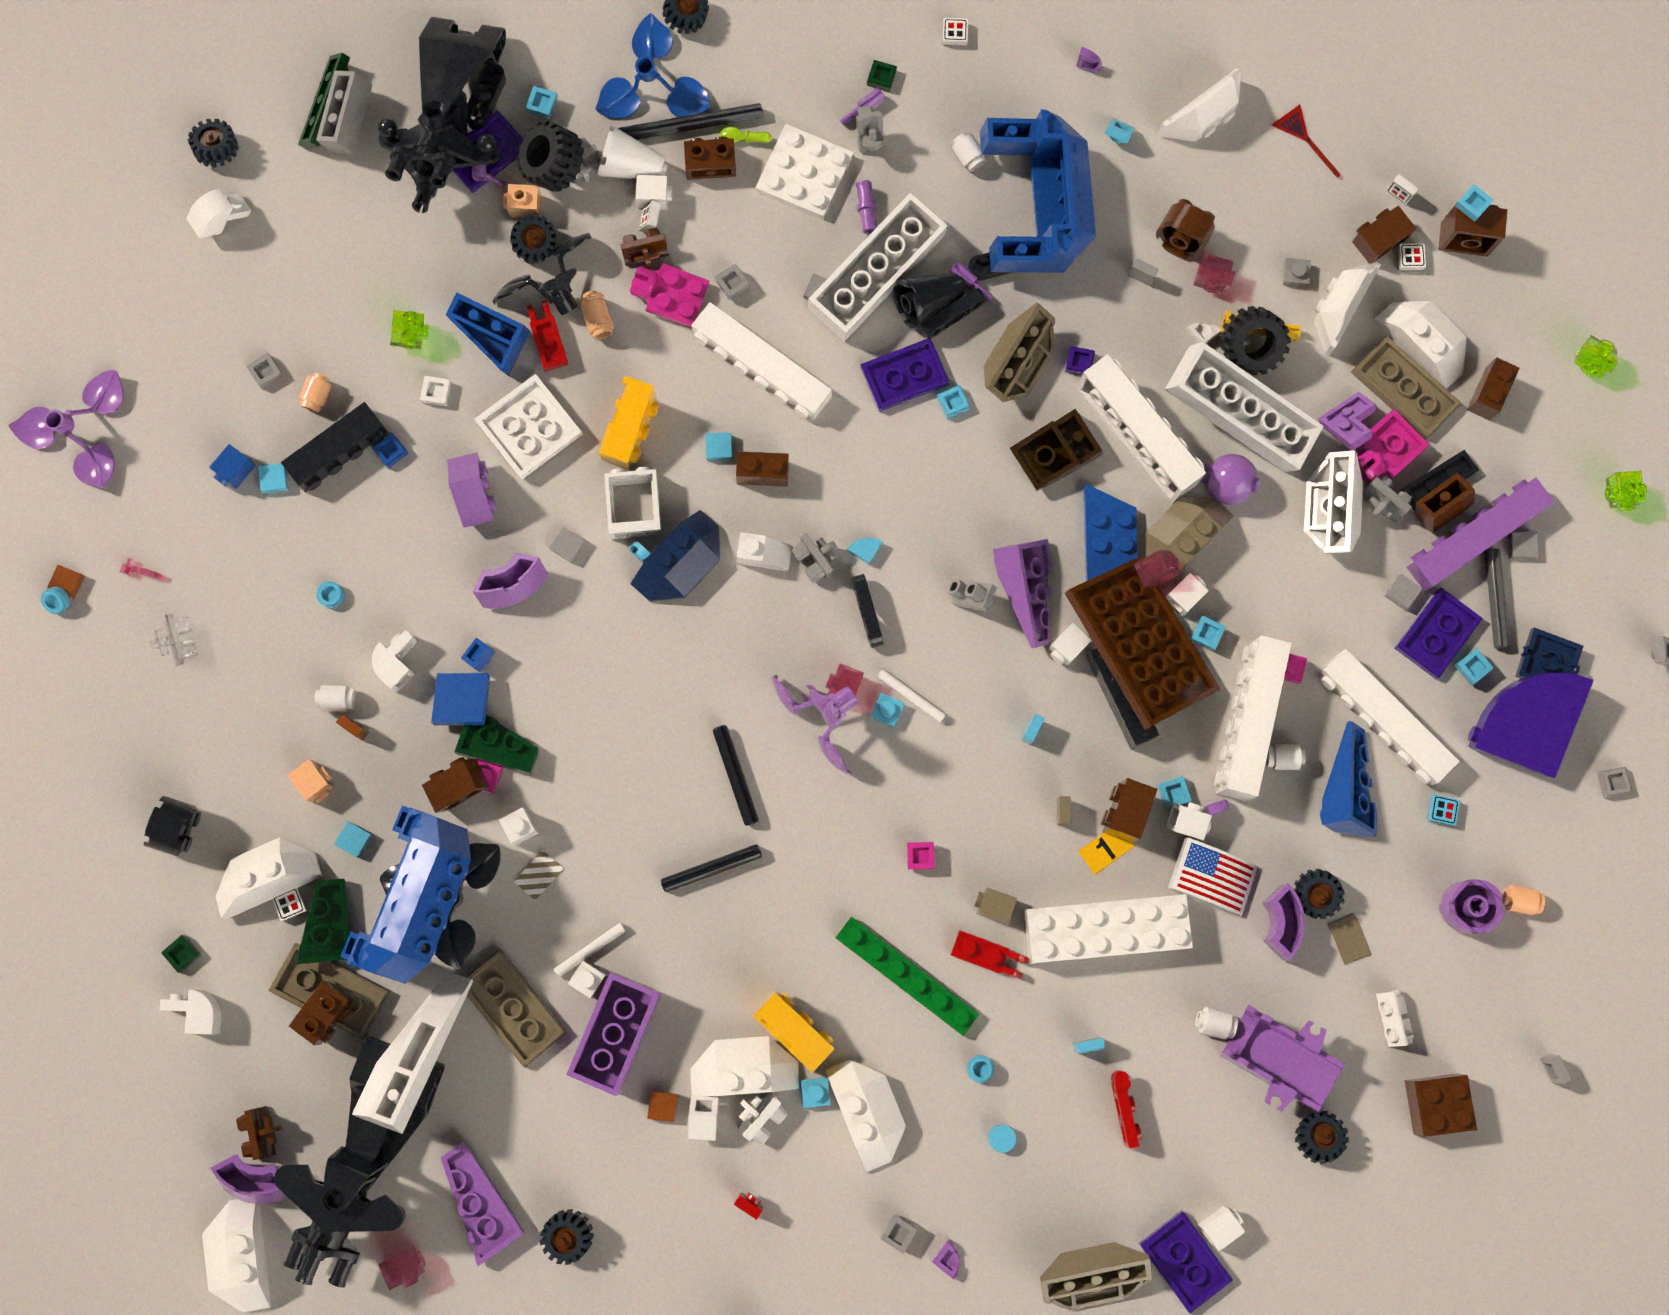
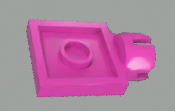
[630,263,710,329]
[1357,409,1429,483]

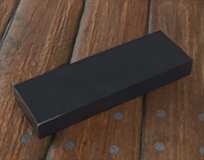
[1400,449,1479,511]

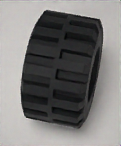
[517,121,584,192]
[1220,306,1291,375]

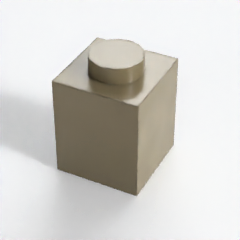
[974,887,1017,924]

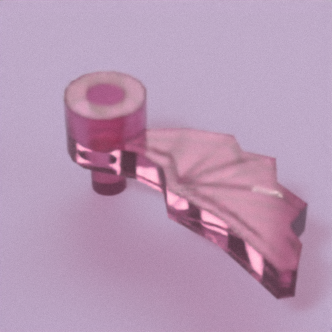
[120,558,165,580]

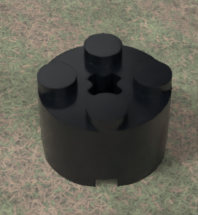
[144,796,201,856]

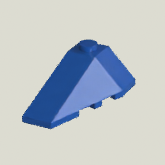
[1320,721,1377,837]

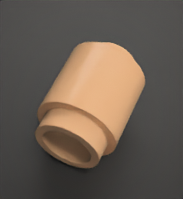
[299,373,332,413]
[1502,884,1545,916]

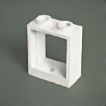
[604,467,662,540]

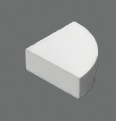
[1185,323,1222,344]

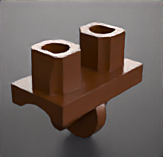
[620,228,669,269]
[236,1106,283,1160]

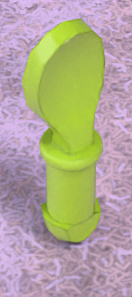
[720,127,772,144]

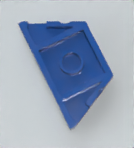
[1083,485,1138,581]

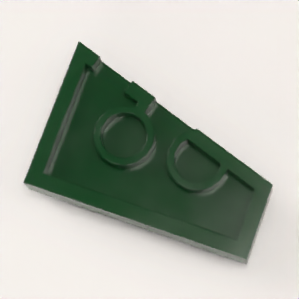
[454,714,539,776]
[295,878,349,965]

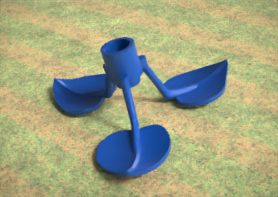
[595,13,709,119]

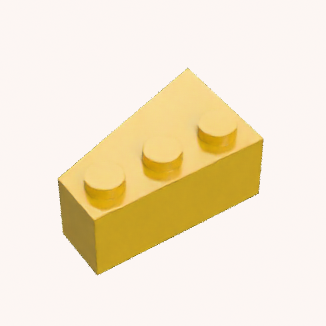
[599,375,660,470]
[753,992,835,1073]

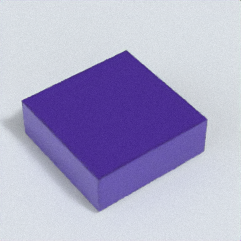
[1065,346,1095,376]

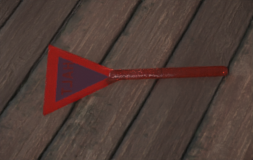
[1271,104,1340,177]

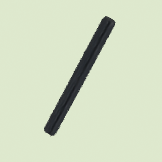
[618,103,763,140]

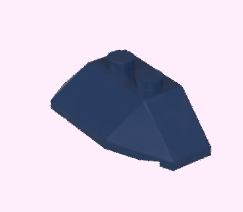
[630,510,720,602]

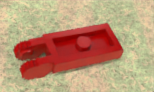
[526,300,569,372]
[950,930,1029,979]
[1110,1070,1142,1148]

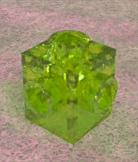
[390,310,429,349]
[1574,335,1618,379]
[1605,471,1647,511]

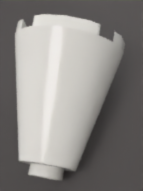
[597,126,668,179]

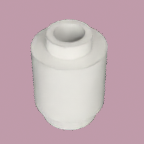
[952,133,987,172]
[315,685,355,712]
[1266,744,1306,770]
[1195,1007,1238,1040]

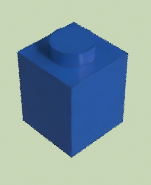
[209,444,256,489]

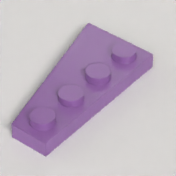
[441,1141,525,1266]

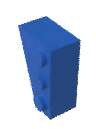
[445,292,531,376]

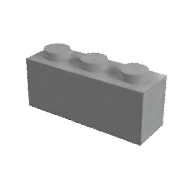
[316,71,372,155]

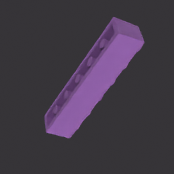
[1406,478,1555,592]

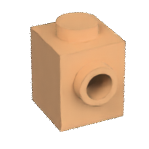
[503,184,542,218]
[288,759,334,803]

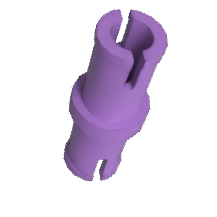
[856,180,877,234]

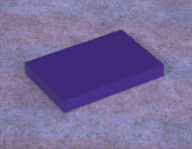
[453,111,523,194]
[860,338,950,412]
[1394,587,1483,680]
[1138,1211,1233,1314]

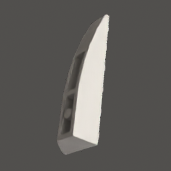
[352,971,473,1134]

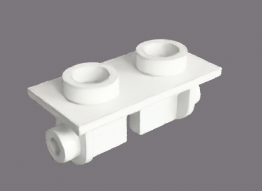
[1376,990,1414,1047]

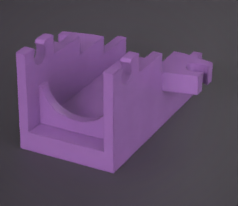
[1221,1004,1345,1113]

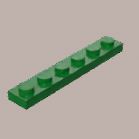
[835,917,979,1036]

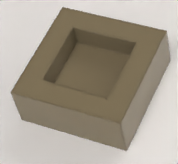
[1057,796,1071,825]

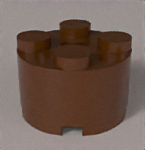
[1156,199,1215,259]

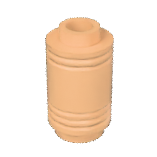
[579,291,614,340]

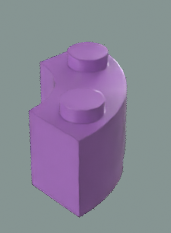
[473,553,548,609]
[1262,883,1304,961]
[211,1154,288,1204]

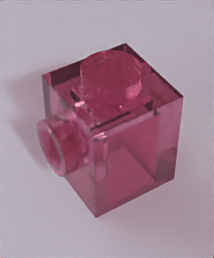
[1193,253,1235,293]
[1134,550,1181,588]
[825,664,864,696]
[378,1246,426,1290]

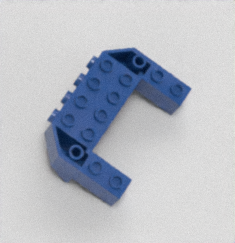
[980,109,1096,273]
[340,805,471,984]

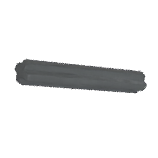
[1485,548,1510,649]

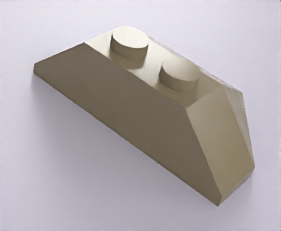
[984,303,1055,402]
[1145,496,1234,588]
[1040,1242,1152,1310]

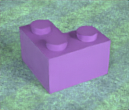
[447,452,497,528]

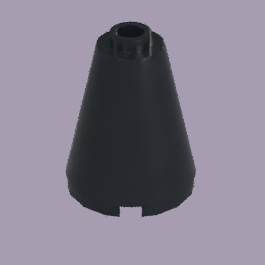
[893,273,966,328]

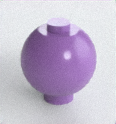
[1200,454,1260,505]

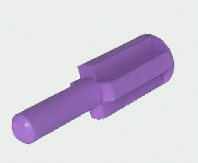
[840,88,885,125]
[950,261,993,303]

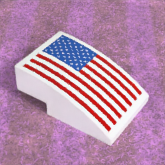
[1168,838,1258,916]

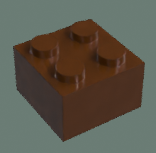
[1438,203,1508,257]
[1101,778,1158,843]
[1404,1074,1477,1137]

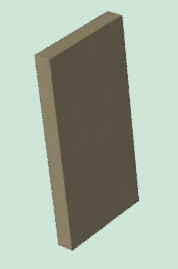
[1351,335,1462,440]
[268,943,390,1040]
[466,949,567,1068]

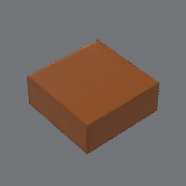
[47,565,85,599]
[335,714,369,741]
[647,1091,678,1122]

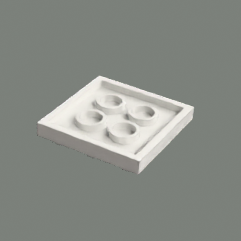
[755,124,854,220]
[474,374,583,480]

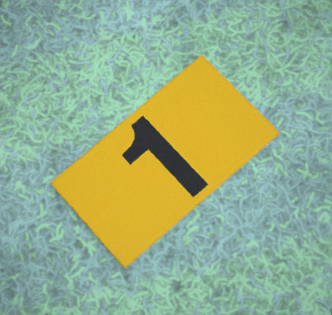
[1078,833,1135,875]

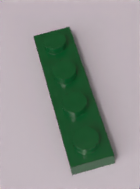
[298,53,350,150]

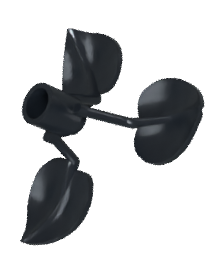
[493,233,591,315]
[380,843,501,969]

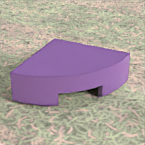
[1076,47,1102,73]
[1203,799,1231,815]
[932,1239,959,1280]

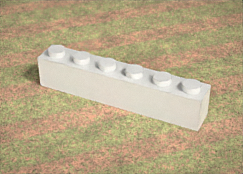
[691,302,832,421]
[1318,649,1460,786]

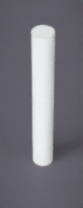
[877,669,946,722]
[554,923,626,978]

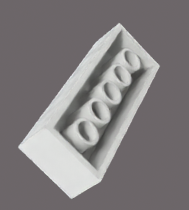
[807,193,948,342]
[1165,342,1324,472]
[1077,354,1206,504]
[1214,635,1292,802]
[1023,894,1193,964]

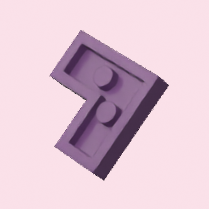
[1318,392,1376,451]

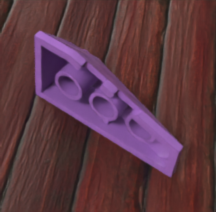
[993,539,1052,648]

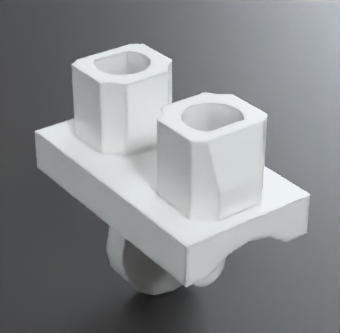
[738,1092,787,1144]

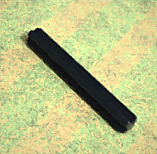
[713,725,759,826]
[661,844,762,892]

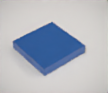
[431,673,490,726]

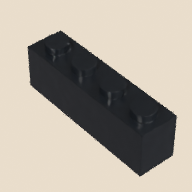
[281,401,388,493]
[1086,648,1160,749]

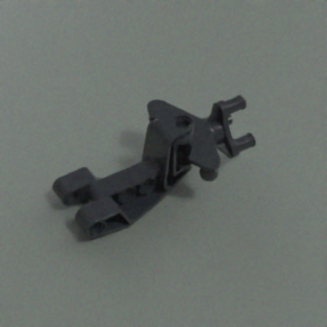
[378,17,506,213]
[274,1036,445,1288]

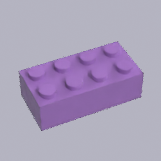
[566,972,662,1096]

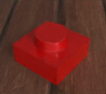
[734,1192,763,1220]

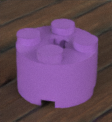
[1439,879,1504,934]

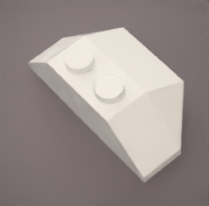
[1158,66,1242,142]
[1314,262,1381,356]
[1374,301,1467,389]
[1304,451,1363,553]
[216,837,323,920]
[690,1036,800,1096]
[825,1059,906,1172]
[202,1199,271,1313]

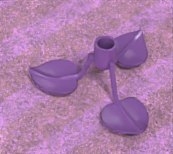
[9,370,124,488]
[771,675,858,774]

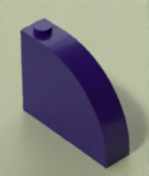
[1468,673,1594,778]

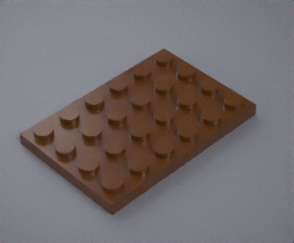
[1064,556,1220,730]

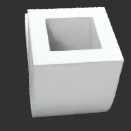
[187,188,251,238]
[372,630,418,693]
[160,989,222,1035]

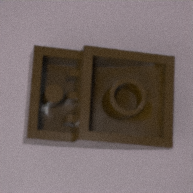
[1010,408,1103,491]

